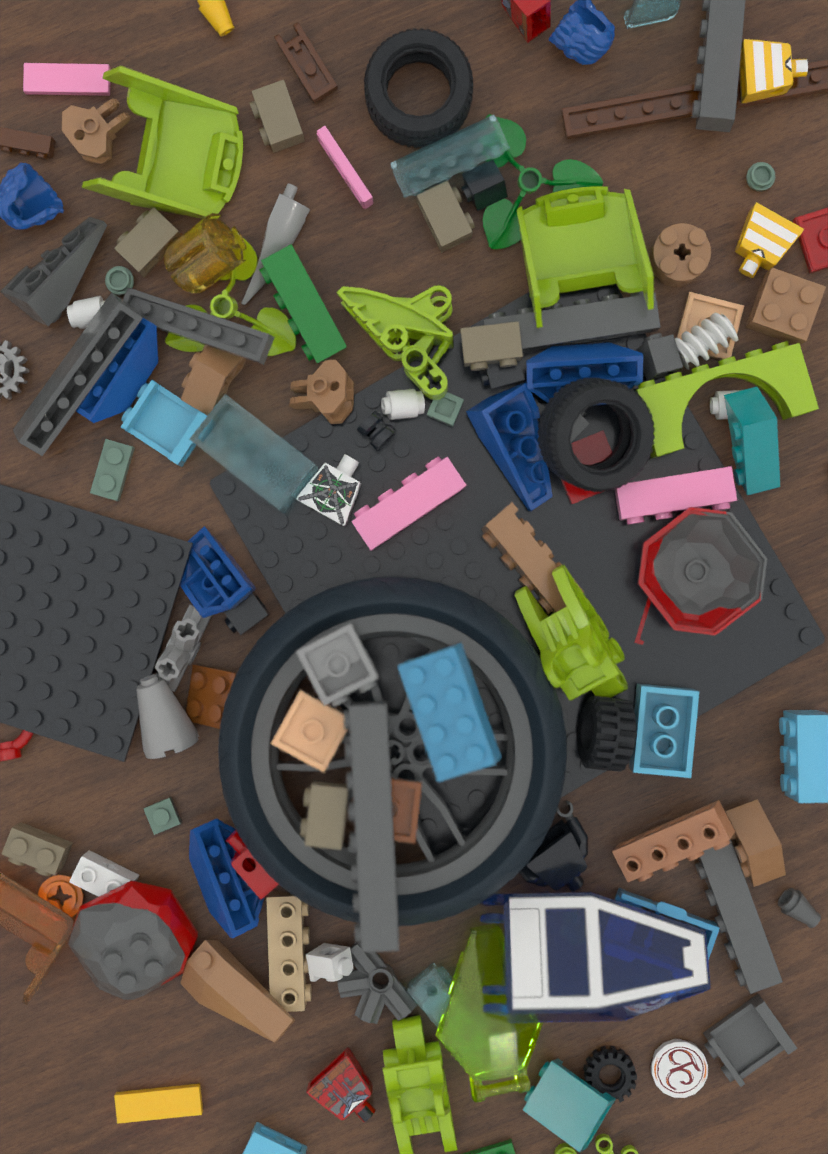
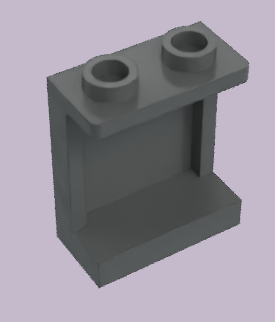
[703,994,797,1087]

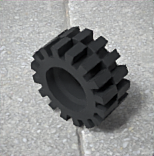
[583,1046,637,1104]

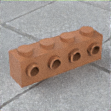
[612,800,735,882]

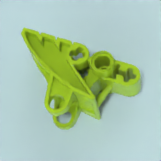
[337,285,454,400]
[515,564,628,701]
[383,1015,457,1154]

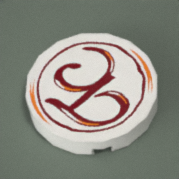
[651,1039,708,1098]

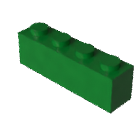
[259,244,347,363]

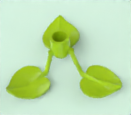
[165,229,296,356]

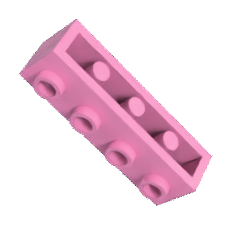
[351,456,467,551]
[615,466,737,525]

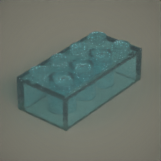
[189,394,319,514]

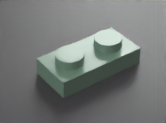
[90,439,135,501]

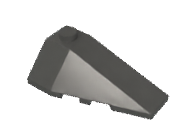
[0,217,107,326]

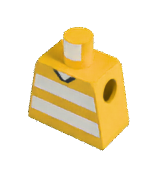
[739,39,808,103]
[735,202,804,278]

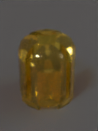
[164,213,247,293]

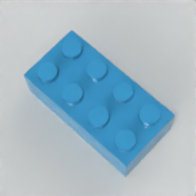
[398,643,501,782]

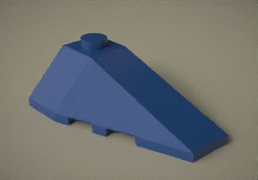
[466,383,553,511]

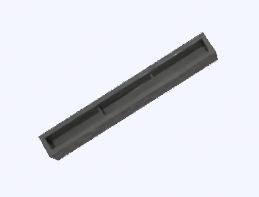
[344,701,399,952]

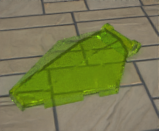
[435,924,545,1103]

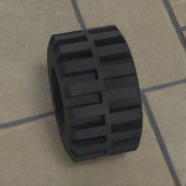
[577,696,636,772]

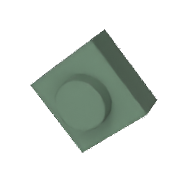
[427,389,464,427]
[144,797,182,835]

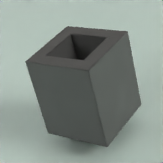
[637,333,683,381]

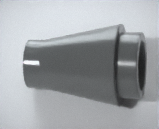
[778,888,821,928]

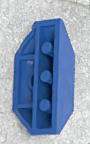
[76,317,158,423]
[526,342,643,405]
[180,526,256,618]
[189,819,264,938]

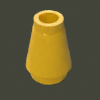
[197,0,235,37]

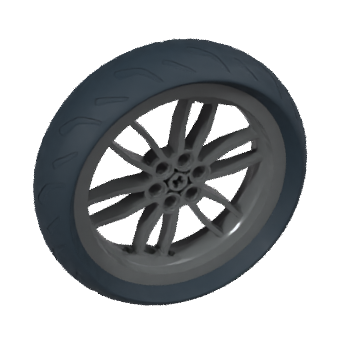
[218,577,567,926]

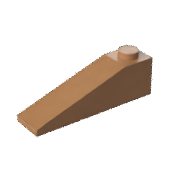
[180,940,295,1042]

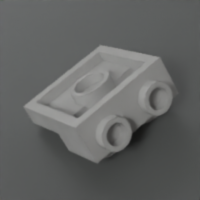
[296,623,379,707]

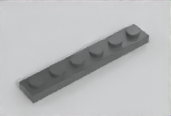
[123,288,274,365]

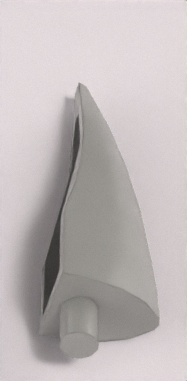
[241,183,310,305]

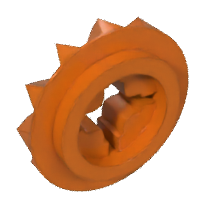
[38,874,84,920]

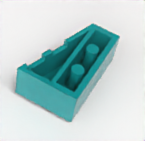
[724,387,780,495]

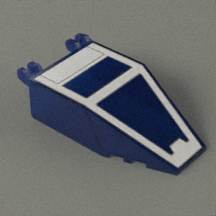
[480,892,711,1023]

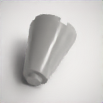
[136,675,199,759]

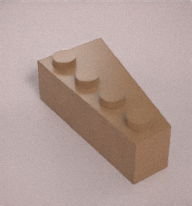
[481,502,584,614]

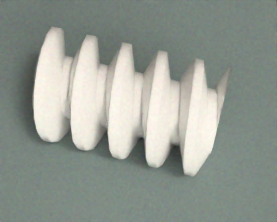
[675,313,738,370]

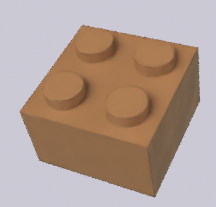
[745,268,826,345]

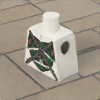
[296,454,361,527]

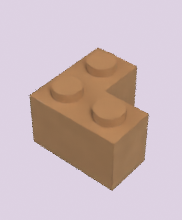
[181,345,247,417]
[725,799,786,887]

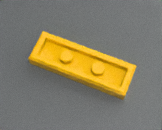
[114,1083,203,1124]

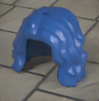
[549,0,615,65]
[0,163,64,229]

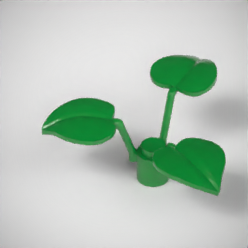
[479,114,603,249]

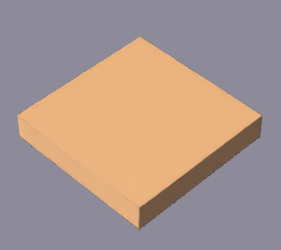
[676,292,744,360]
[271,690,348,772]

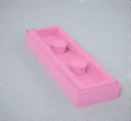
[23,63,111,96]
[316,126,373,209]

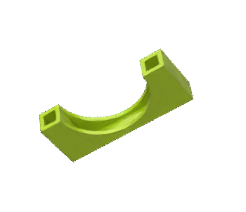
[636,341,819,459]

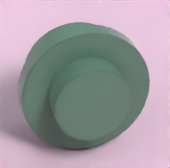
[746,162,775,191]
[105,266,134,295]

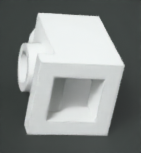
[306,943,354,982]

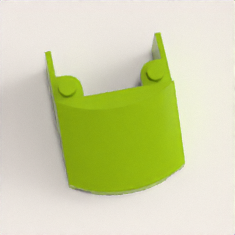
[82,66,243,220]
[517,186,654,328]

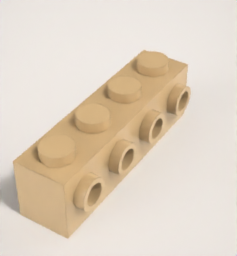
[266,891,312,1012]

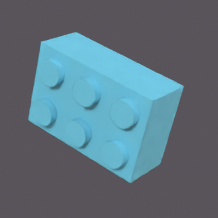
[629,683,699,778]
[779,710,828,803]

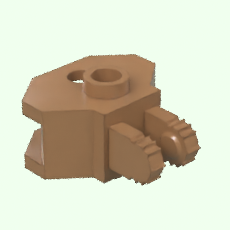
[62,98,131,165]
[289,359,354,424]

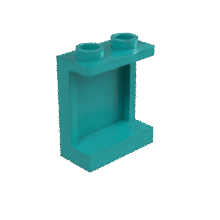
[523,1059,616,1152]

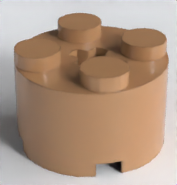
[649,223,711,287]

